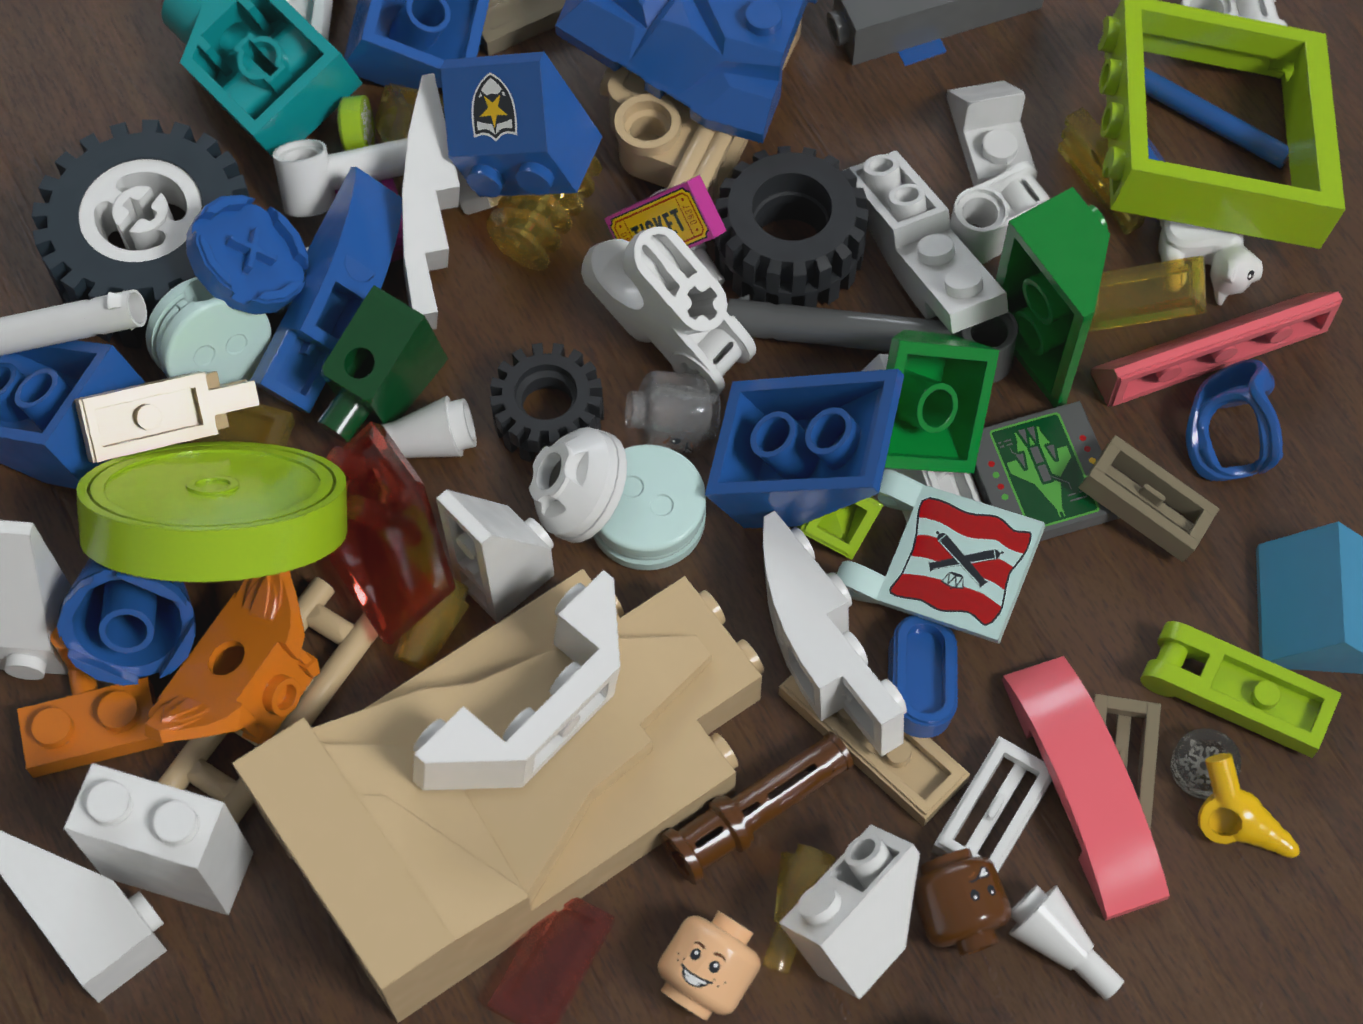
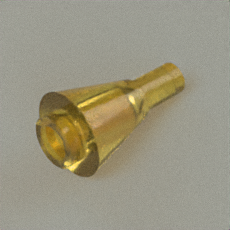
[762,844,837,975]

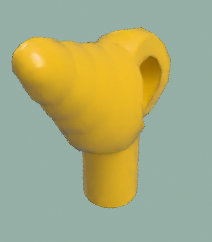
[1198,753,1300,858]

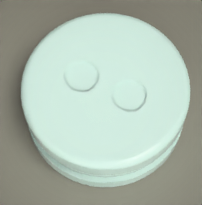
[146,277,272,384]
[593,444,706,570]

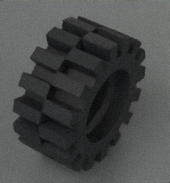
[489,343,604,462]

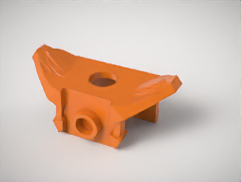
[145,571,320,744]

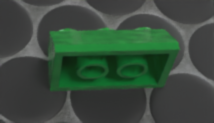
[995,187,1110,408]

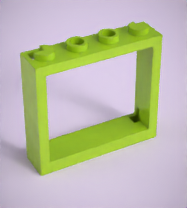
[1098,0,1345,249]

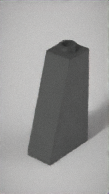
[827,0,1043,66]

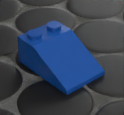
[0,340,146,489]
[705,369,904,528]

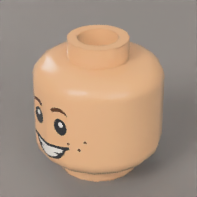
[658,911,761,1021]

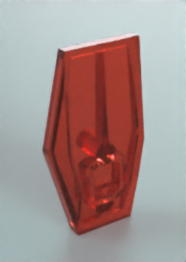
[327,421,456,645]

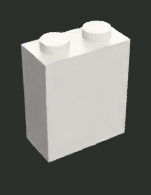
[64,763,253,916]

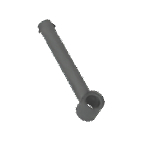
[727,295,1018,383]

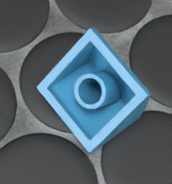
[1256,521,1363,674]

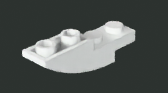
[843,150,1008,334]
[763,510,907,757]

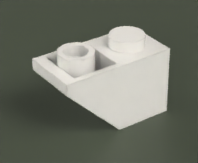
[779,825,920,1000]

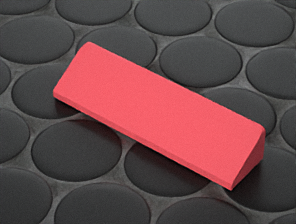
[1091,291,1343,407]

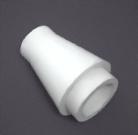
[380,396,477,461]

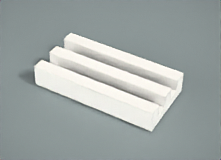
[932,736,1052,873]

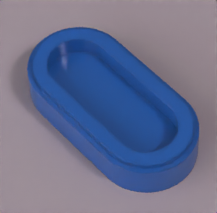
[888,615,958,738]

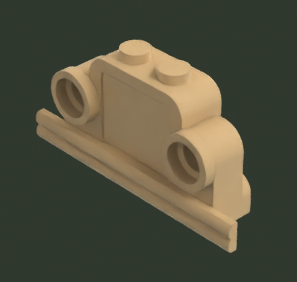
[600,18,802,207]

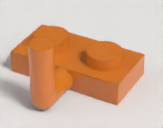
[17,627,164,778]

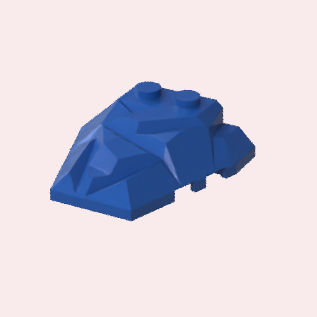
[555,0,817,144]

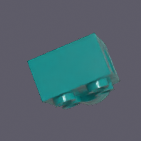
[161,0,363,158]

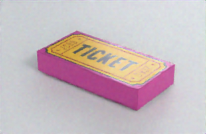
[604,175,727,248]

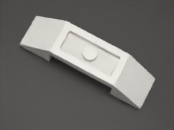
[413,570,620,790]

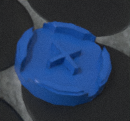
[186,195,309,315]

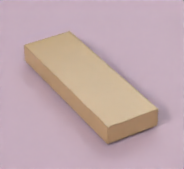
[778,675,970,827]

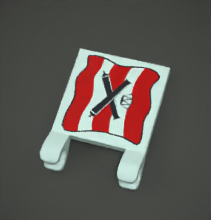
[837,468,1045,644]

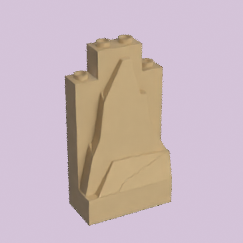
[232,569,764,1023]

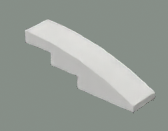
[402,73,460,330]

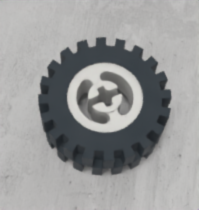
[32,120,250,349]

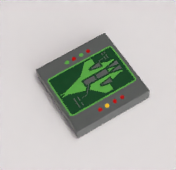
[973,401,1120,541]

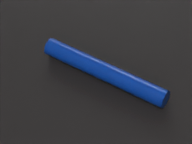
[1144,66,1289,169]

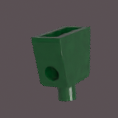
[317,285,448,444]

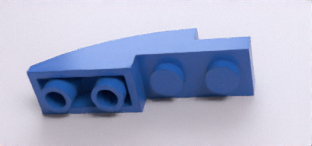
[250,167,402,413]

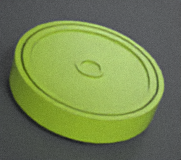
[76,441,347,582]

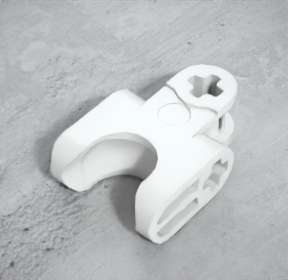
[581,227,756,398]

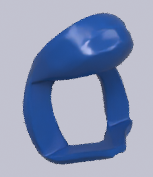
[1186,359,1283,481]

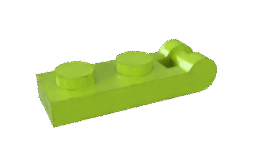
[1140,621,1342,758]

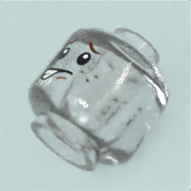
[625,371,721,454]

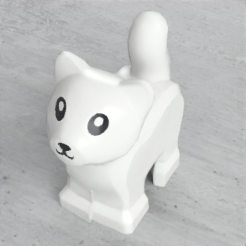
[1158,219,1263,305]

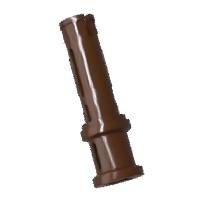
[661,731,854,885]

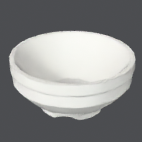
[529,427,627,543]

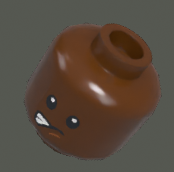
[913,848,1012,957]

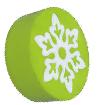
[338,95,375,151]

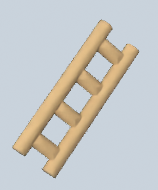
[157,577,387,825]

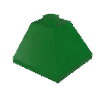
[885,330,1000,473]

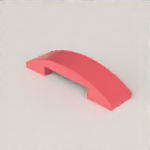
[1002,656,1170,921]

